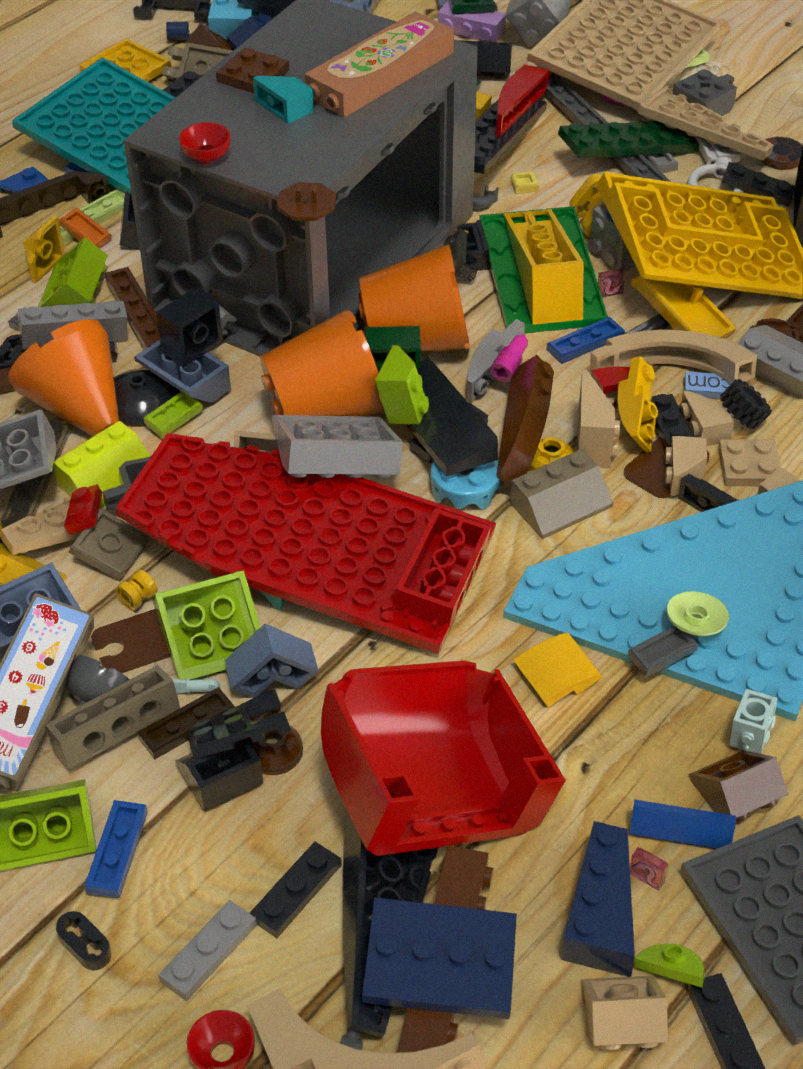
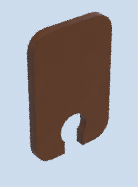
[624,437,710,498]
[91,609,170,673]

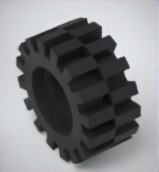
[720,379,772,429]

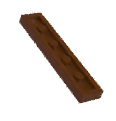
[105,267,160,349]

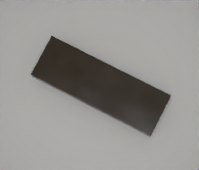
[137,687,235,760]

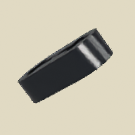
[0,334,26,369]
[56,911,112,971]

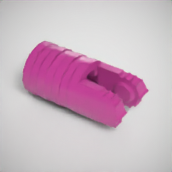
[490,334,528,382]

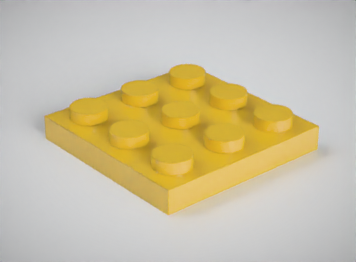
[79,38,172,82]

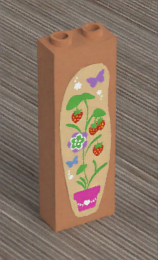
[305,11,454,118]

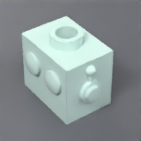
[729,689,778,754]

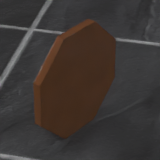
[277,182,336,221]

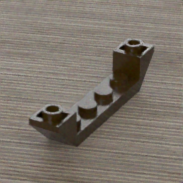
[0,171,109,238]

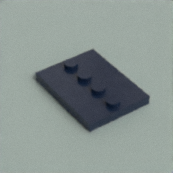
[362,898,517,1019]

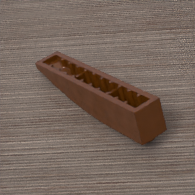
[496,354,554,489]

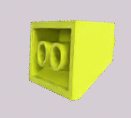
[53,421,151,509]

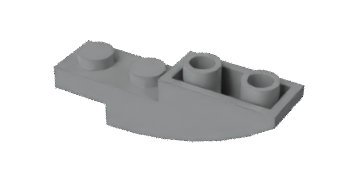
[467,319,526,403]

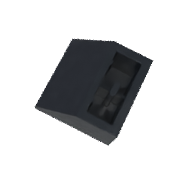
[175,738,263,811]

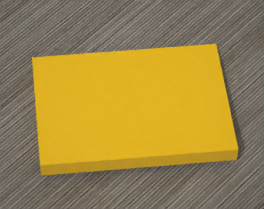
[596,172,803,299]

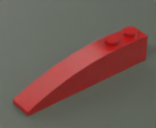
[495,64,549,137]

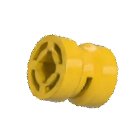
[115,569,158,611]

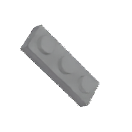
[159,900,257,1002]

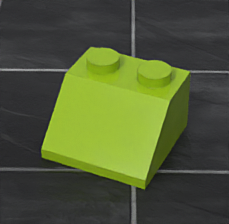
[375,345,429,424]

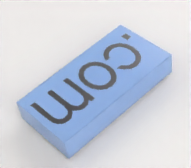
[685,372,730,399]

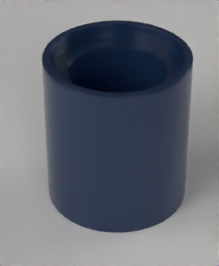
[166,21,189,41]

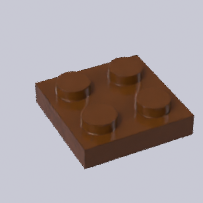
[216,47,289,93]

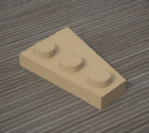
[1,495,83,555]

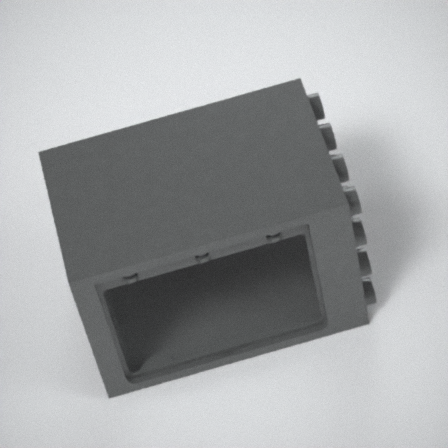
[123,0,478,357]

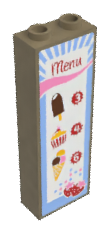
[0,593,94,792]

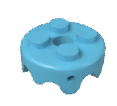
[431,460,501,509]

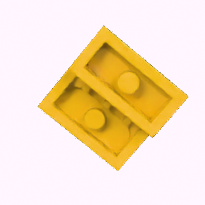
[513,632,602,708]

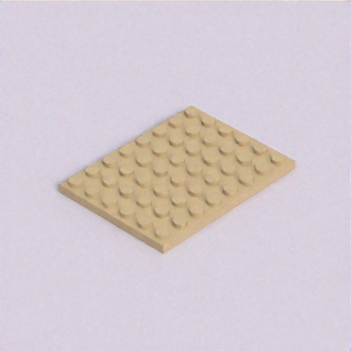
[527,0,722,111]

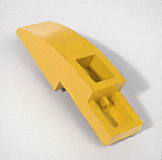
[618,356,658,453]

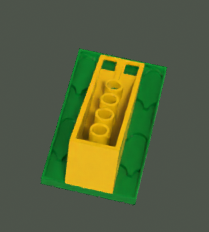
[479,206,608,334]

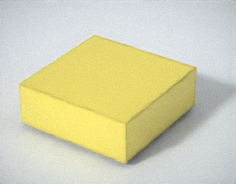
[510,171,539,194]

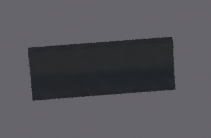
[406,356,499,476]

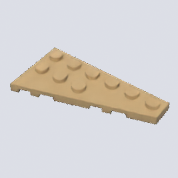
[638,86,774,160]

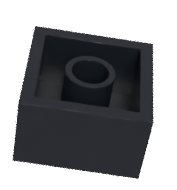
[156,287,223,368]

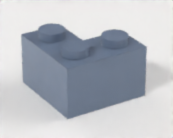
[225,624,319,698]

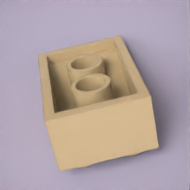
[577,370,620,468]

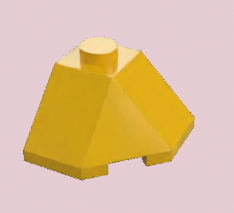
[23,216,65,284]

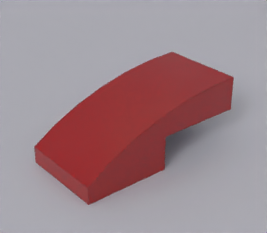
[591,366,630,394]

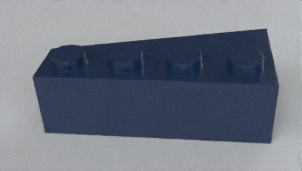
[561,821,635,977]

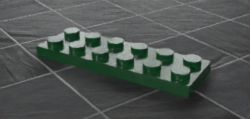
[558,121,700,158]

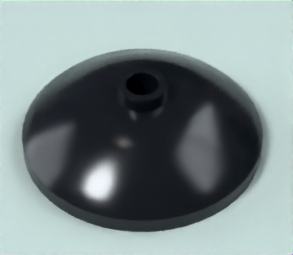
[114,368,180,427]

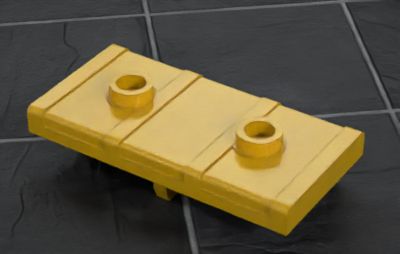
[631,275,736,339]

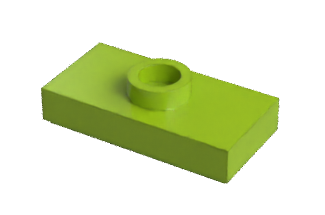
[144,392,203,439]

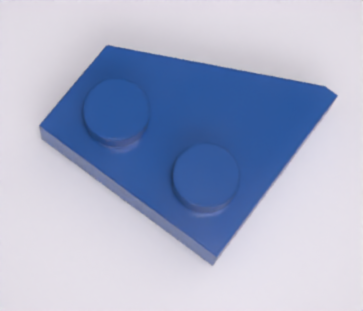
[0,166,49,194]

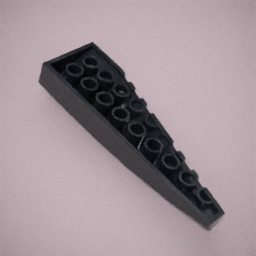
[343,809,439,1037]

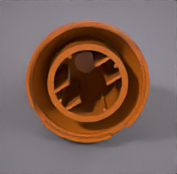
[8,319,119,436]

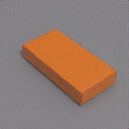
[59,207,112,248]

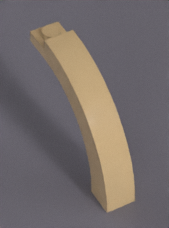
[590,330,757,384]

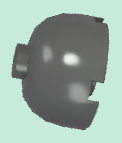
[67,655,130,707]

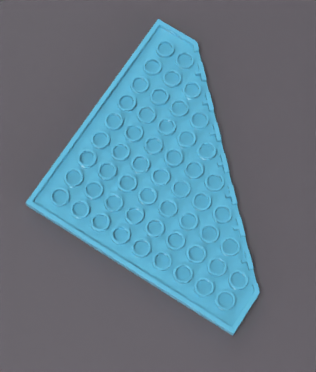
[504,480,803,721]

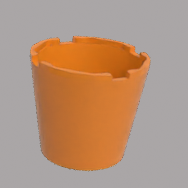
[357,245,470,352]
[260,310,385,417]

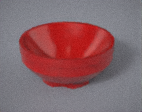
[179,122,231,164]
[186,1010,255,1069]

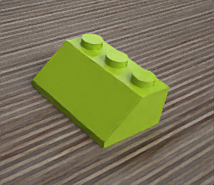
[38,237,108,307]
[0,779,97,871]

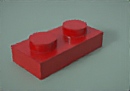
[64,484,103,535]

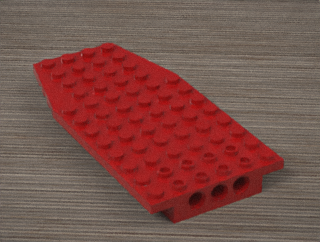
[116,433,496,654]

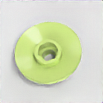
[667,591,729,636]

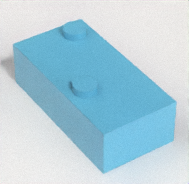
[208,0,258,39]

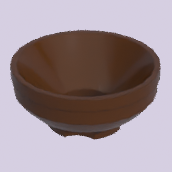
[247,726,303,775]

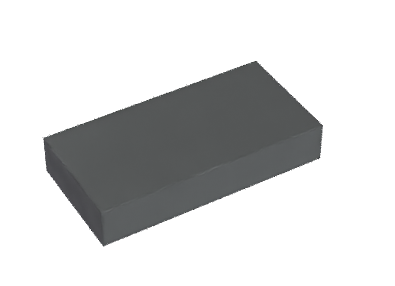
[628,626,698,678]

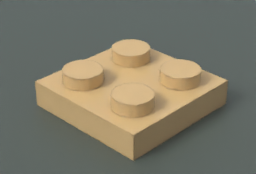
[719,439,781,486]

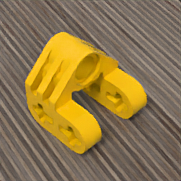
[569,174,605,238]

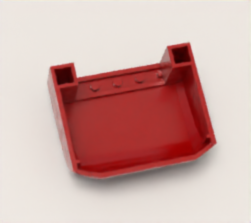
[321,660,566,856]

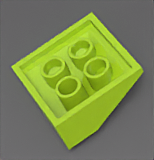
[153,570,261,680]

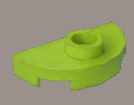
[634,943,705,988]

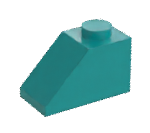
[253,76,314,124]

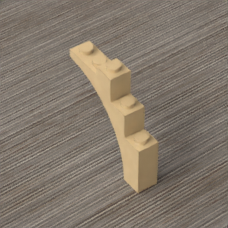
[247,989,486,1069]

